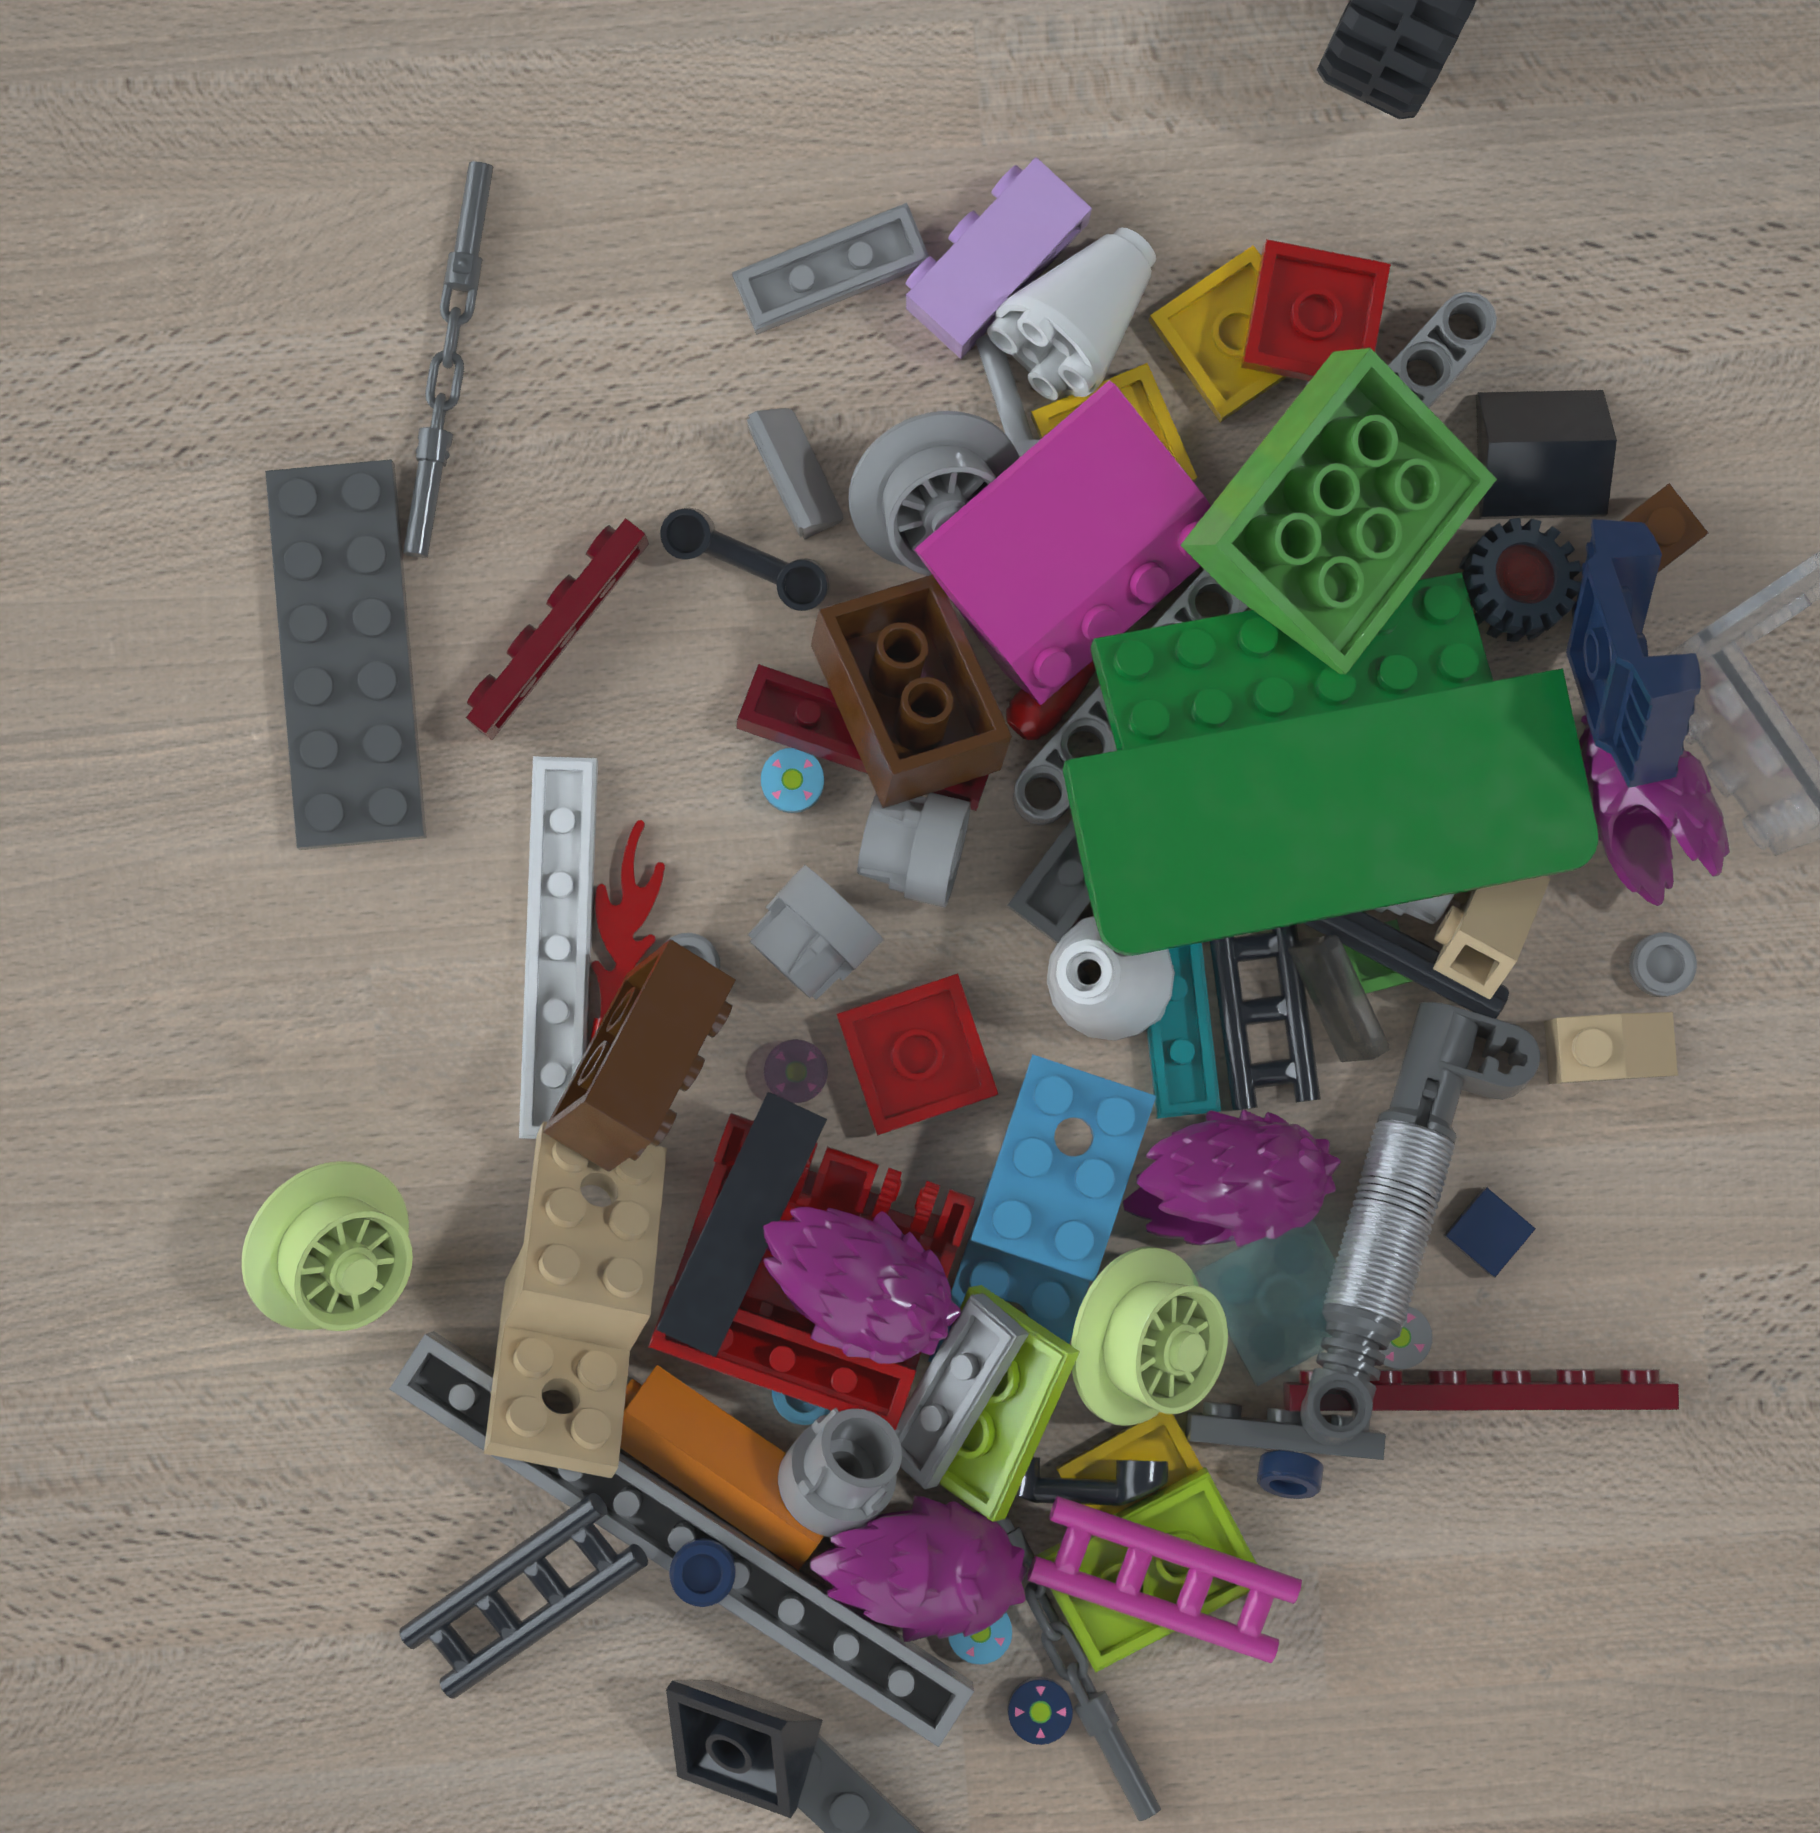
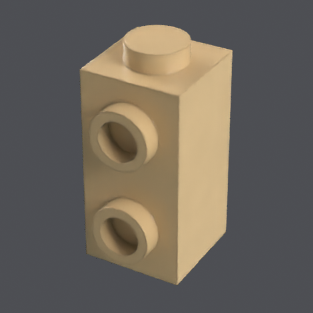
[1433,876,1551,999]

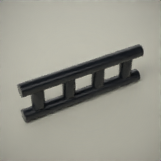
[1209,924,1321,1111]
[399,1493,648,1699]

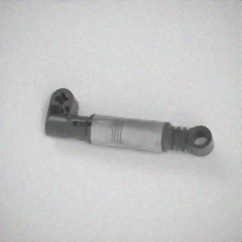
[1300,1002,1540,1446]

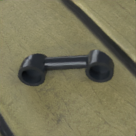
[660,508,829,611]
[1016,1457,1168,1506]

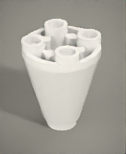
[987,228,1156,400]
[1047,916,1175,1041]

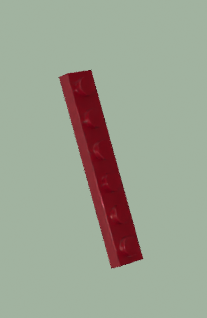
[1283,1369,1679,1411]

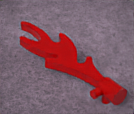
[589,820,665,1044]

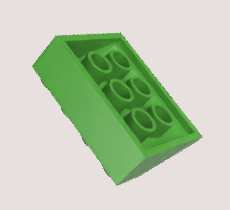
[1180,348,1497,674]

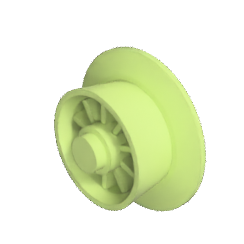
[242,1161,413,1331]
[1071,1247,1228,1426]

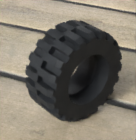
[1317,0,1477,119]

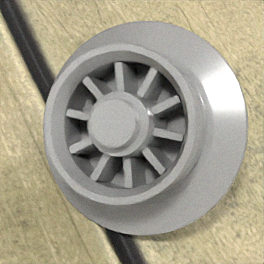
[848,411,1020,576]

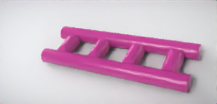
[1027,1496,1302,1663]

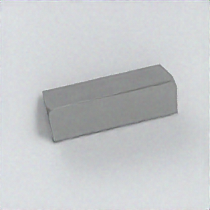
[747,408,843,540]

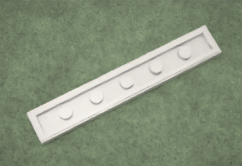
[519,756,598,1139]

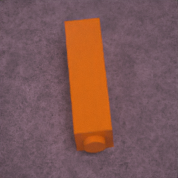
[620,1365,824,1571]

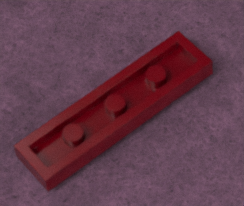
[466,518,649,740]
[736,664,989,811]

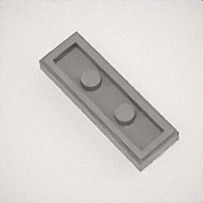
[732,203,929,335]
[896,1293,1029,1489]

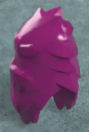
[1579,715,1730,906]
[1123,1110,1341,1247]
[763,1207,961,1364]
[810,1496,1028,1642]

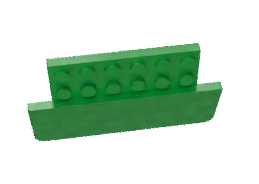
[1062,572,1598,956]

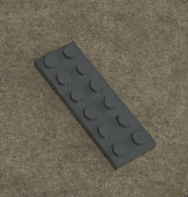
[265,459,427,850]

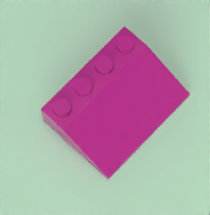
[914,380,1211,705]

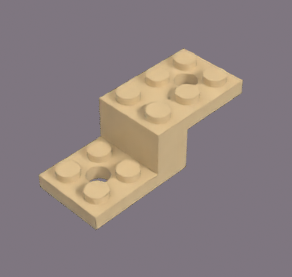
[484,1121,667,1478]

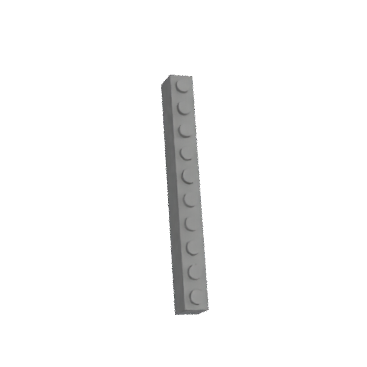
[389,1331,974,1747]

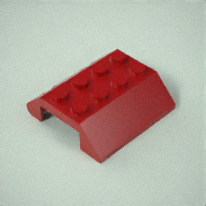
[648,1113,976,1430]

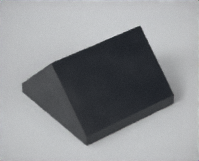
[1476,390,1617,519]
[666,1680,823,1818]

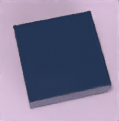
[1443,1187,1536,1278]

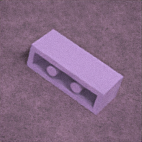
[905,157,1092,359]

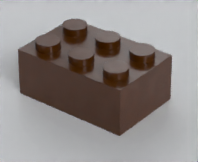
[811,575,1012,808]
[543,939,736,1172]

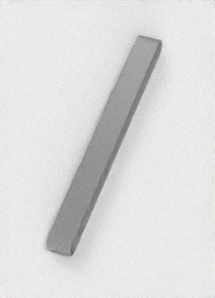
[1013,292,1497,825]

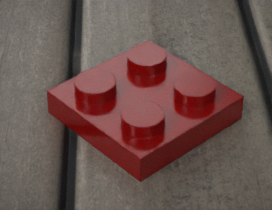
[1241,239,1391,381]
[837,973,999,1136]

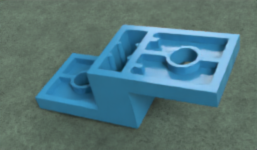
[928,1054,1156,1362]

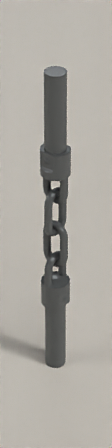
[403,161,494,558]
[977,1511,1161,1821]

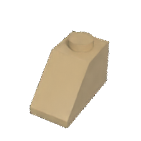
[1544,1012,1678,1084]

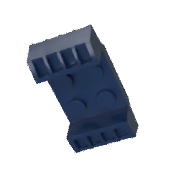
[1566,519,1701,788]

